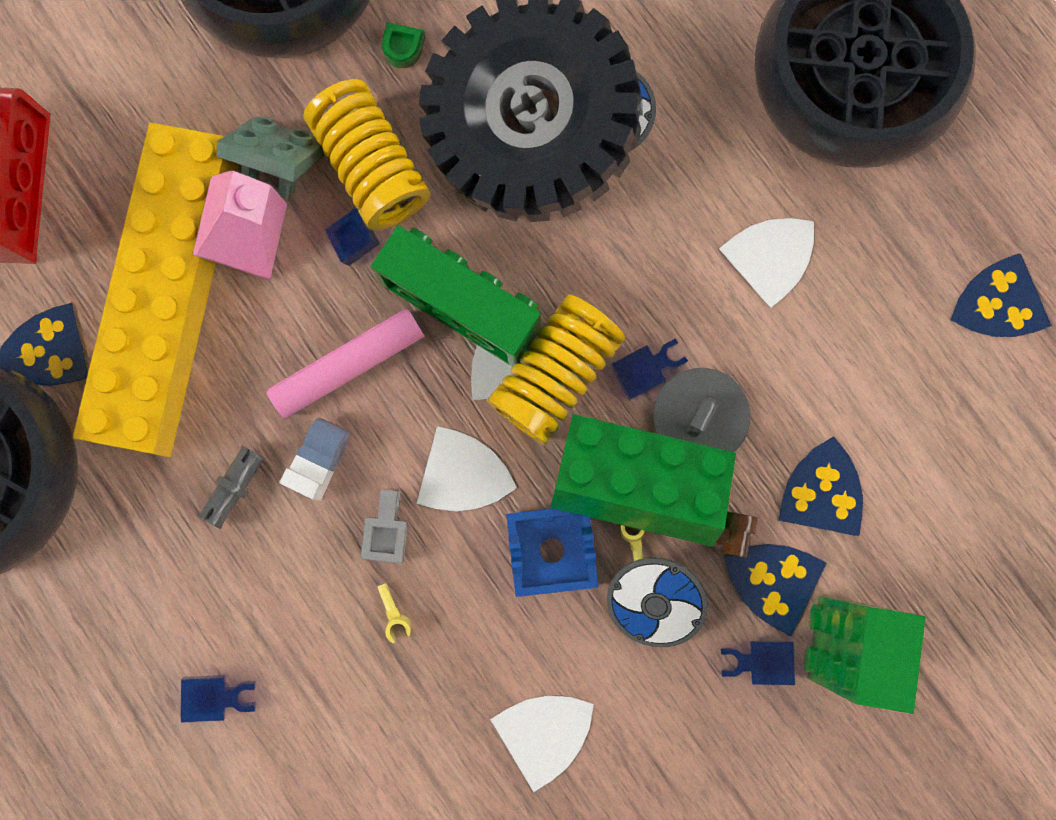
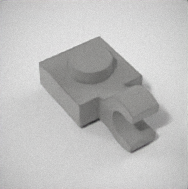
[360,489,408,563]

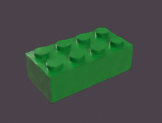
[370,225,541,367]
[550,414,736,547]
[803,596,926,714]

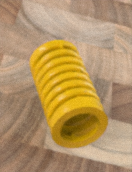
[303,79,431,231]
[486,294,626,446]

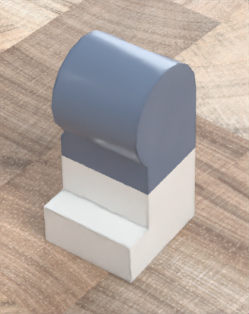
[279,418,349,501]

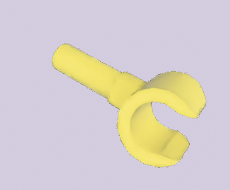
[620,525,645,561]
[377,583,412,643]

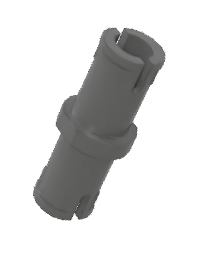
[198,446,265,529]

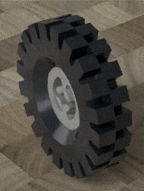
[419,0,643,222]

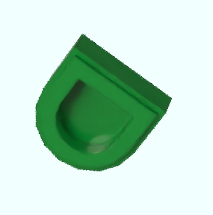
[382,22,426,68]

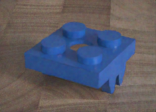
[506,509,599,597]

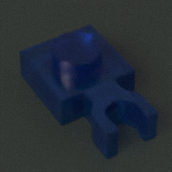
[611,338,688,401]
[721,641,795,685]
[181,675,256,723]

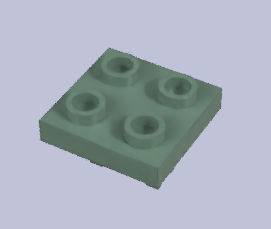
[217,117,325,199]

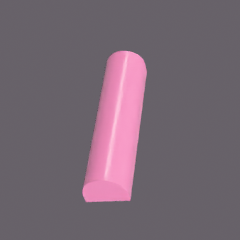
[266,308,425,419]

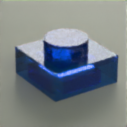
[325,208,380,266]

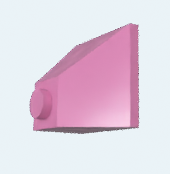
[193,170,287,279]

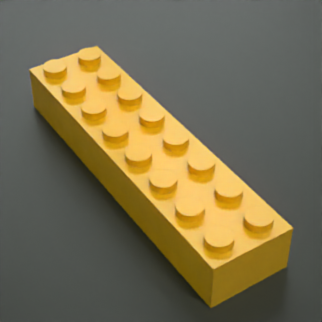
[73,122,239,458]

